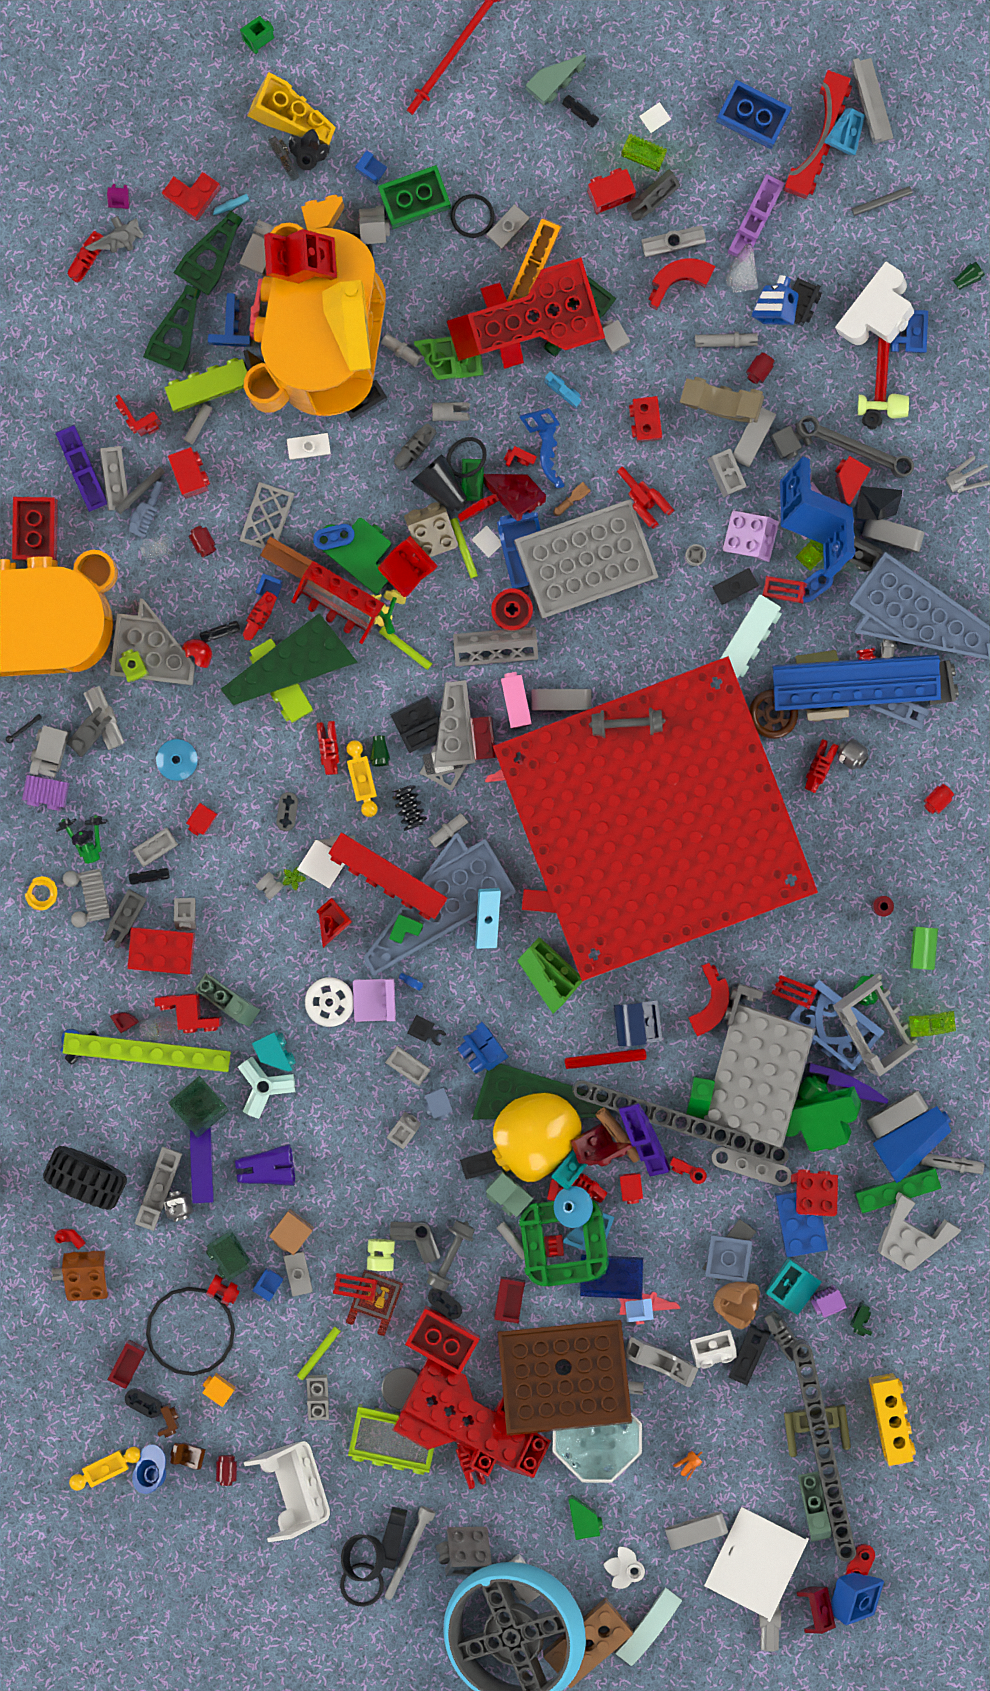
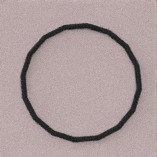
[146,1287,235,1376]

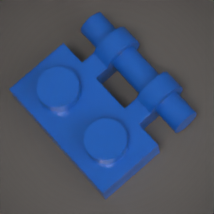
[890,310,928,353]

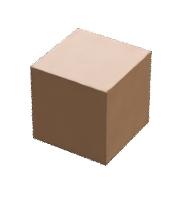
[269,1209,314,1255]

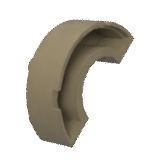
[680,377,764,423]

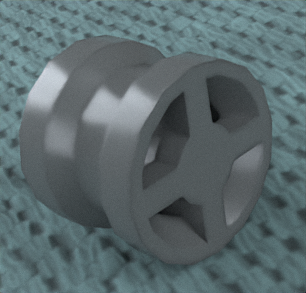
[436,1541,450,1564]

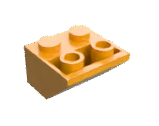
[301,195,345,230]

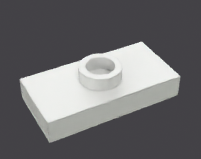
[287,433,331,460]

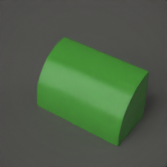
[910,926,938,970]

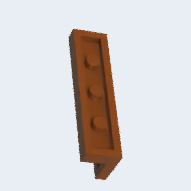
[260,537,333,597]

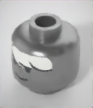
[837,739,869,770]
[164,1190,193,1222]

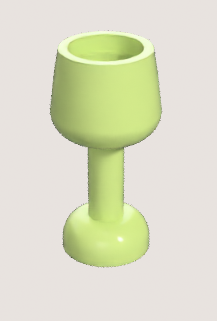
[858,394,909,419]

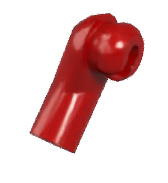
[54,1229,86,1250]

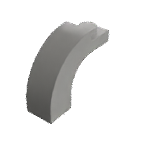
[625,1337,699,1387]

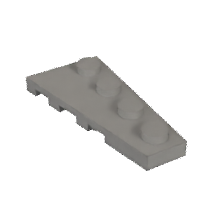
[434,680,476,768]

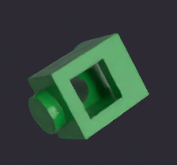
[240,15,274,54]

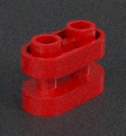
[206,1274,240,1306]

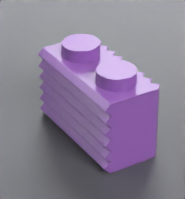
[22,775,70,811]
[811,1285,847,1318]

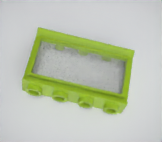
[348,1404,434,1475]

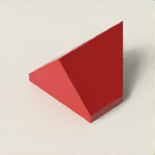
[316,898,353,948]

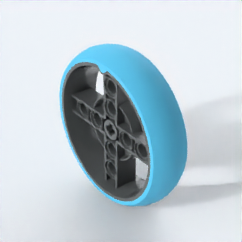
[443,1562,586,1691]

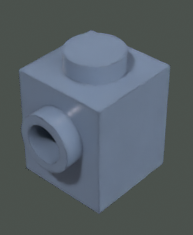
[424,1087,453,1120]

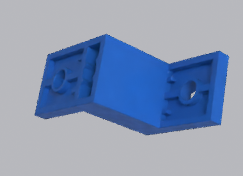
[780,456,855,578]

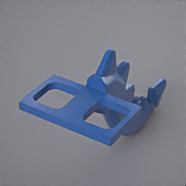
[520,408,565,488]

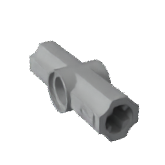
[641,225,706,258]
[84,686,125,750]
[759,1604,781,1652]

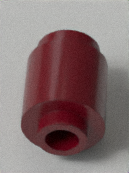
[746,352,775,384]
[188,525,216,558]
[871,896,894,917]
[216,1455,237,1486]

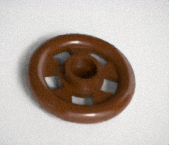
[749,689,798,739]

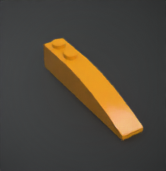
[507,218,562,302]

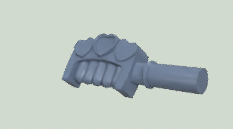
[129,481,164,538]

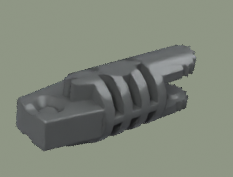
[394,423,437,470]
[765,1310,805,1362]

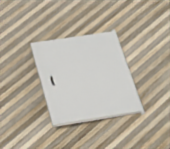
[704,1507,809,1622]

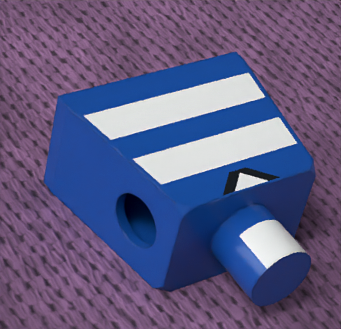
[751,275,798,325]

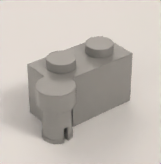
[359,205,390,244]
[239,219,277,277]
[30,725,69,779]

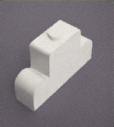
[835,262,914,345]

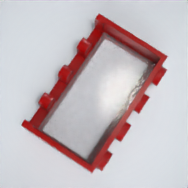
[291,561,384,644]

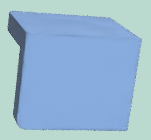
[625,1299,654,1323]

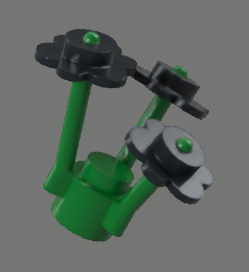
[56,815,108,864]

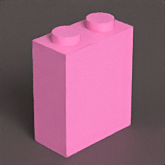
[501,672,532,729]

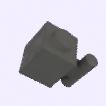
[770,422,813,460]

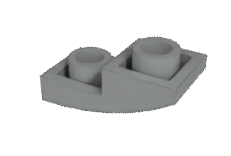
[306,1375,329,1421]

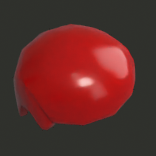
[182,639,212,668]

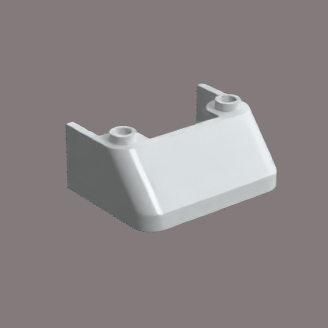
[244,1441,330,1542]

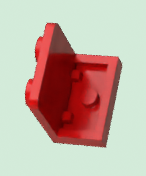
[115,394,162,436]
[378,536,438,597]
[791,1169,838,1217]

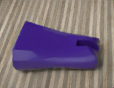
[235,1144,295,1186]

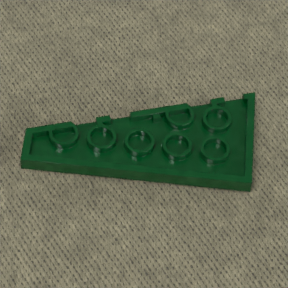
[220,613,358,706]
[472,1063,607,1120]

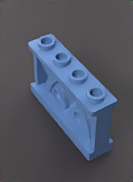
[787,979,885,1071]

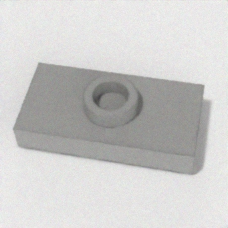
[486,204,530,250]
[132,827,179,867]
[385,1045,431,1086]
[284,1251,313,1296]

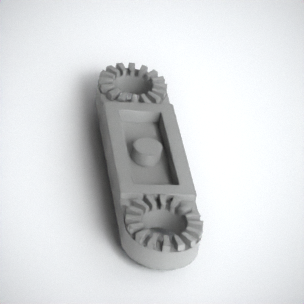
[711,1147,792,1186]

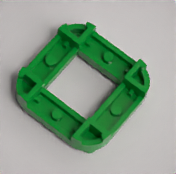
[519,1200,609,1287]

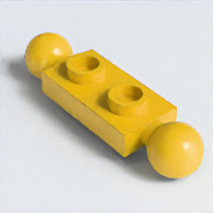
[346,740,378,817]
[69,1447,141,1491]

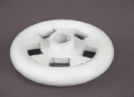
[305,977,354,1027]

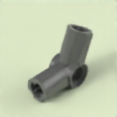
[390,1221,441,1264]

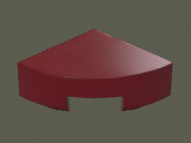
[110,1012,139,1033]

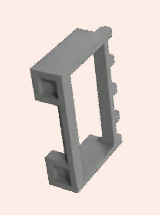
[833,973,918,1077]

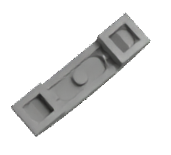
[135,1147,182,1231]

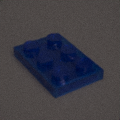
[580,1254,644,1300]

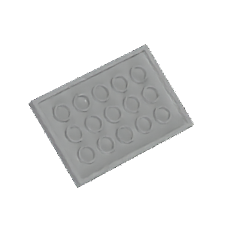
[514,499,659,619]
[704,1003,815,1148]

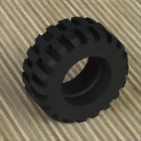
[43,1146,127,1210]

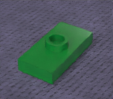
[462,458,484,501]

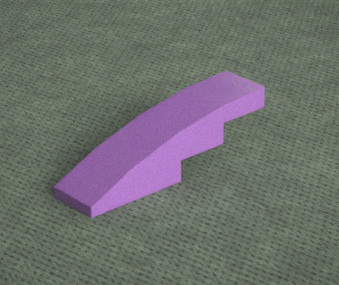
[727,174,785,262]

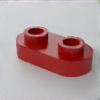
[845,1544,875,1575]

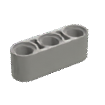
[733,407,776,468]
[862,519,925,553]
[531,689,592,711]
[866,1090,929,1138]
[665,1511,728,1550]

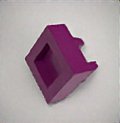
[107,184,130,209]

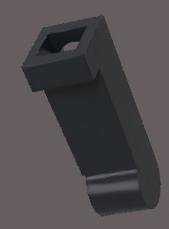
[382,1506,408,1570]

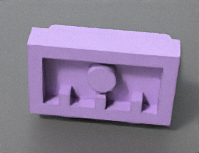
[723,511,779,562]
[353,978,396,1022]

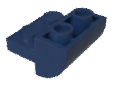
[614,1000,663,1046]

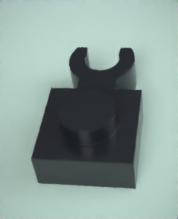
[407,1014,446,1046]

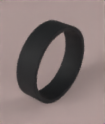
[341,1534,385,1581]

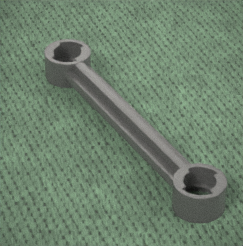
[796,415,914,478]

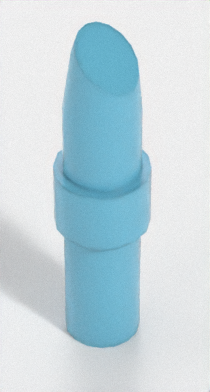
[213,194,250,215]

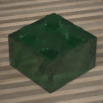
[168,1076,229,1138]
[206,1228,252,1281]

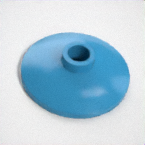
[156,739,198,781]
[554,1186,593,1228]

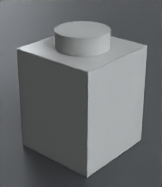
[602,320,630,354]

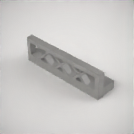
[851,58,893,145]
[453,627,538,666]

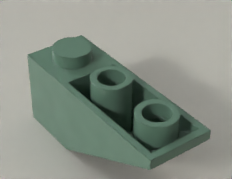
[526,54,586,106]
[194,973,260,1027]
[798,1471,831,1542]

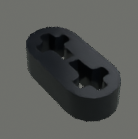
[428,1288,462,1320]
[125,1388,162,1418]

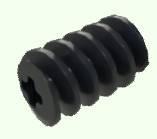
[392,785,427,831]

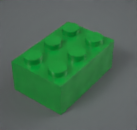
[378,165,451,230]

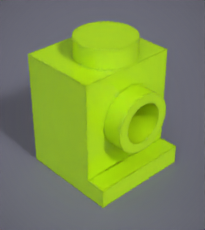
[118,649,149,683]

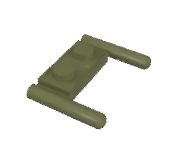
[784,1404,851,1457]

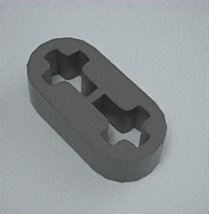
[276,792,298,831]

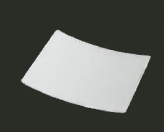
[297,840,345,888]

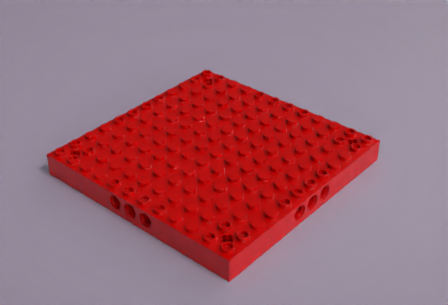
[493,656,818,981]

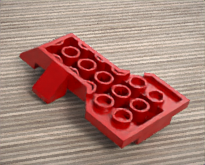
[446,257,605,369]
[392,1358,551,1478]

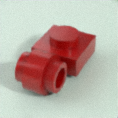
[669,1156,707,1184]

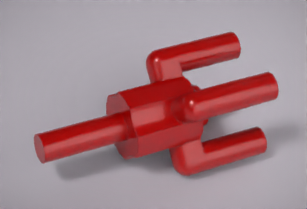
[617,466,675,529]

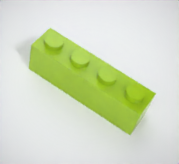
[164,358,248,413]
[249,638,314,723]

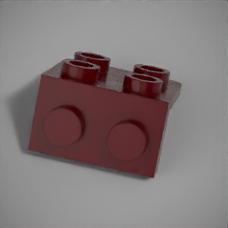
[570,1123,632,1167]

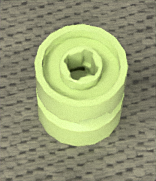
[367,1239,395,1271]

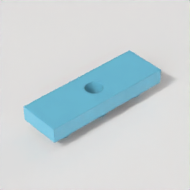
[475,888,501,949]

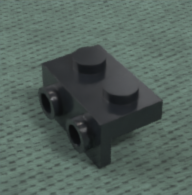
[792,278,822,327]

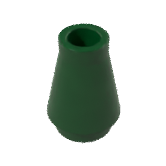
[953,262,985,290]
[370,735,391,767]

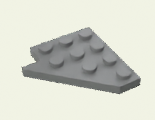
[110,598,195,686]

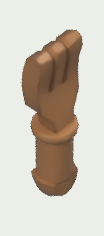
[553,482,591,516]

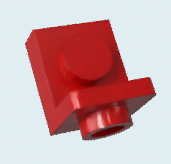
[504,446,537,468]

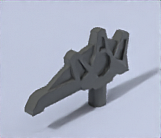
[85,216,144,253]

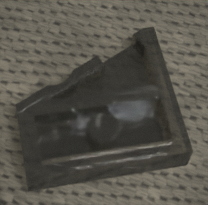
[268,136,300,181]

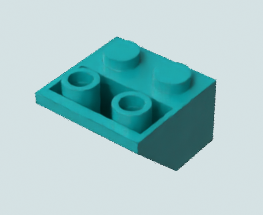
[252,1030,296,1072]
[764,1257,822,1315]

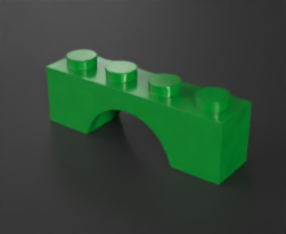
[854,1167,942,1214]

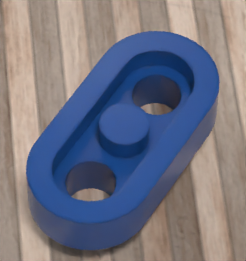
[313,524,355,550]
[795,569,833,603]

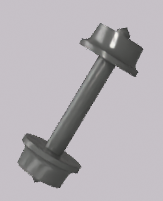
[589,707,666,738]
[427,1220,475,1291]

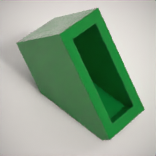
[686,1076,715,1119]
[568,1495,603,1540]

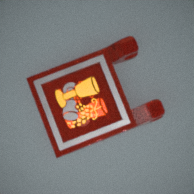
[346,1269,403,1336]

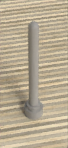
[385,1506,436,1600]

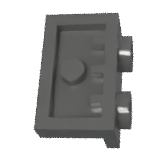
[929,660,959,705]

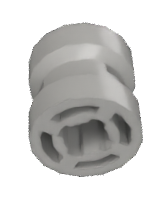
[685,544,706,566]
[255,872,284,900]

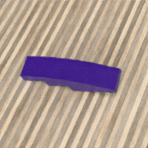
[55,424,107,512]
[807,1062,888,1104]
[619,1103,670,1177]
[190,1117,214,1203]

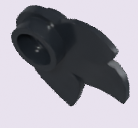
[289,129,330,170]

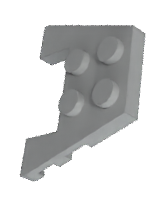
[877,1192,961,1272]

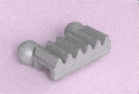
[63,869,111,928]

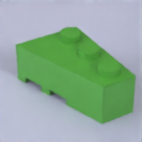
[517,937,583,1014]

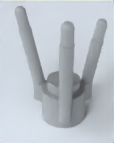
[945,456,990,494]

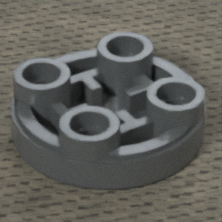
[381,1367,419,1409]

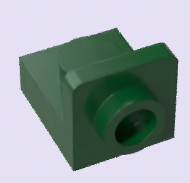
[850,1302,872,1337]

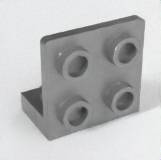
[724,983,763,1026]
[445,1527,492,1576]

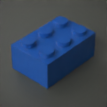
[716,80,792,150]
[774,1190,828,1257]

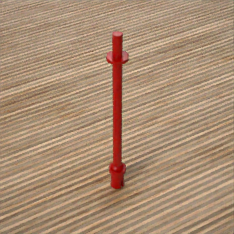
[406,0,500,115]

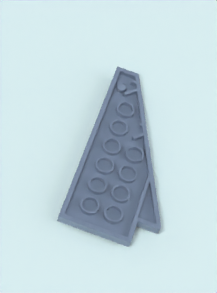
[848,551,990,660]
[363,832,517,976]

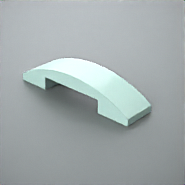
[615,1587,682,1666]

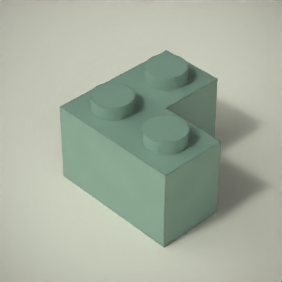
[486,1169,533,1217]

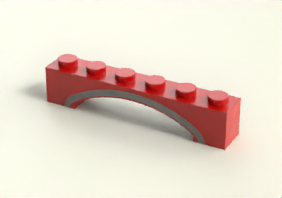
[783,70,852,199]

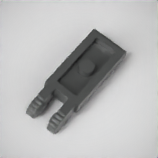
[627,169,680,221]
[66,707,112,757]
[103,889,147,949]

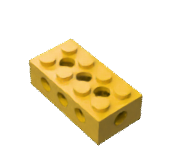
[868,1373,916,1466]

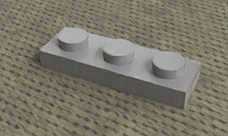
[99,446,130,511]

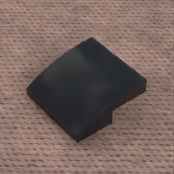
[390,696,440,753]

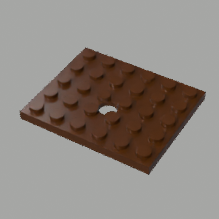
[497,1320,632,1436]

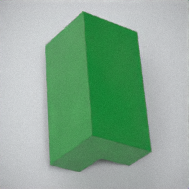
[389,914,424,944]

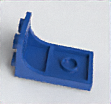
[497,511,541,589]

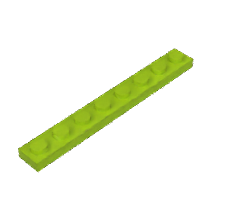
[63,1032,231,1072]

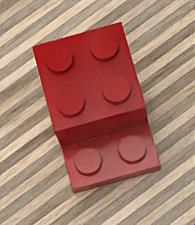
[264,229,337,284]
[154,993,223,1033]

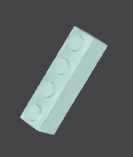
[720,595,782,679]

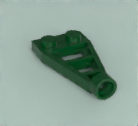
[173,210,243,296]
[543,276,617,357]
[143,285,201,373]

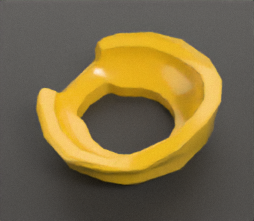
[25,876,57,910]

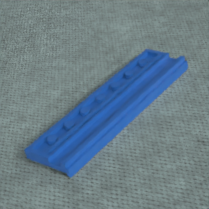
[772,655,941,711]

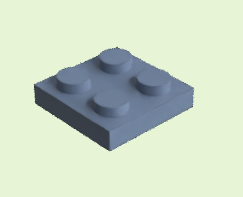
[705,1235,752,1282]

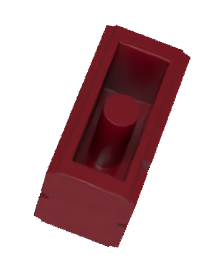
[470,716,497,760]

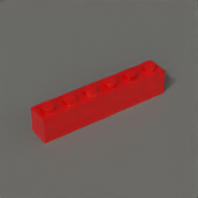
[328,832,448,920]

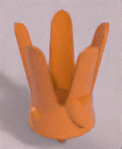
[673,1450,703,1481]

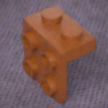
[62,1251,108,1301]

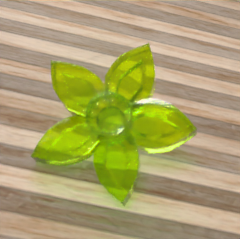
[282,866,307,891]

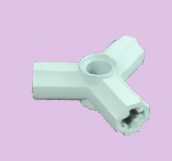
[238,1056,296,1119]

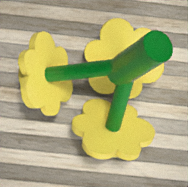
[370,589,406,634]

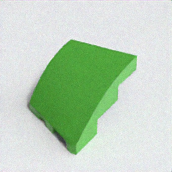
[414,337,484,380]

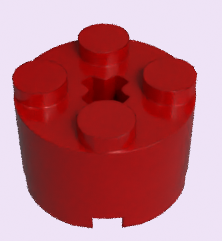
[491,588,533,631]

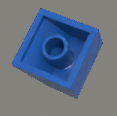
[831,1572,884,1626]

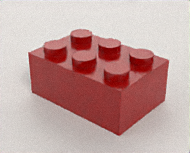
[12,497,58,562]
[127,927,195,975]
[405,1306,480,1375]

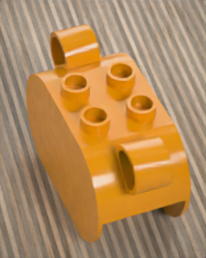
[244,222,386,416]
[0,550,118,677]

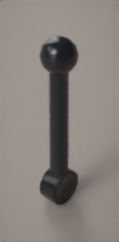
[5,714,42,743]

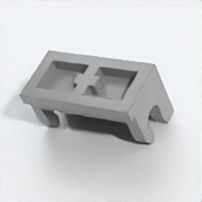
[707,449,747,498]

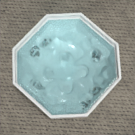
[553,1413,642,1483]

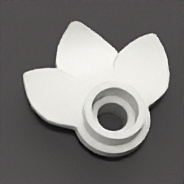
[604,1547,645,1589]

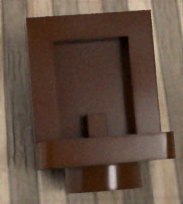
[157,1403,179,1438]
[170,1442,206,1470]

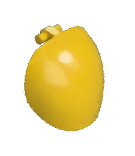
[492,1093,582,1182]

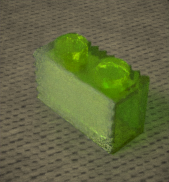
[621,133,667,172]

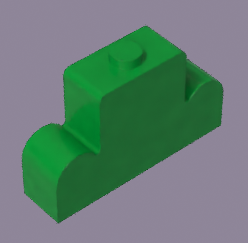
[312,518,391,596]
[786,1086,861,1152]

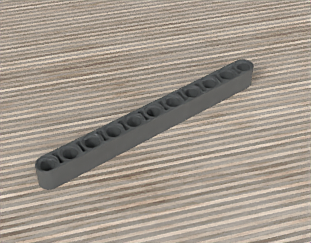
[572,1079,789,1165]
[792,1339,856,1562]

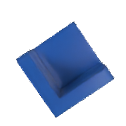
[355,150,387,184]
[255,573,284,601]
[252,1268,283,1302]

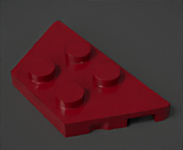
[484,474,546,521]

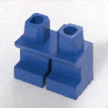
[457,1022,509,1073]

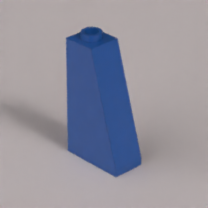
[872,1106,951,1183]

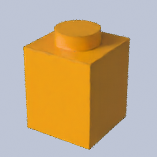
[202,1373,236,1407]

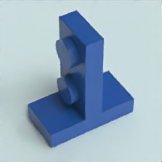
[208,293,251,347]

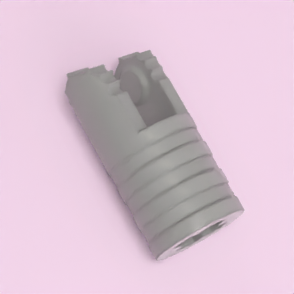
[432,402,470,421]

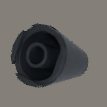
[411,454,467,512]

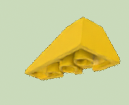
[247,72,336,145]
[322,280,371,372]

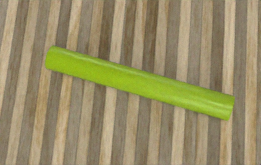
[450,518,478,579]
[379,626,432,670]
[297,1326,341,1380]

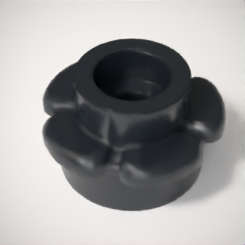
[862,409,882,430]

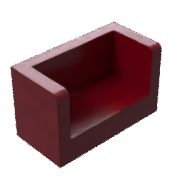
[494,1276,525,1324]
[107,1340,147,1389]
[797,1586,836,1634]

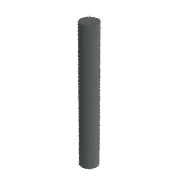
[851,186,912,216]
[115,467,165,514]

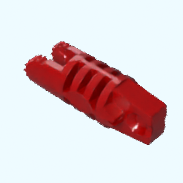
[67,231,104,283]
[243,591,277,641]
[316,721,339,775]
[805,739,839,793]
[571,1173,607,1203]
[455,1442,486,1490]

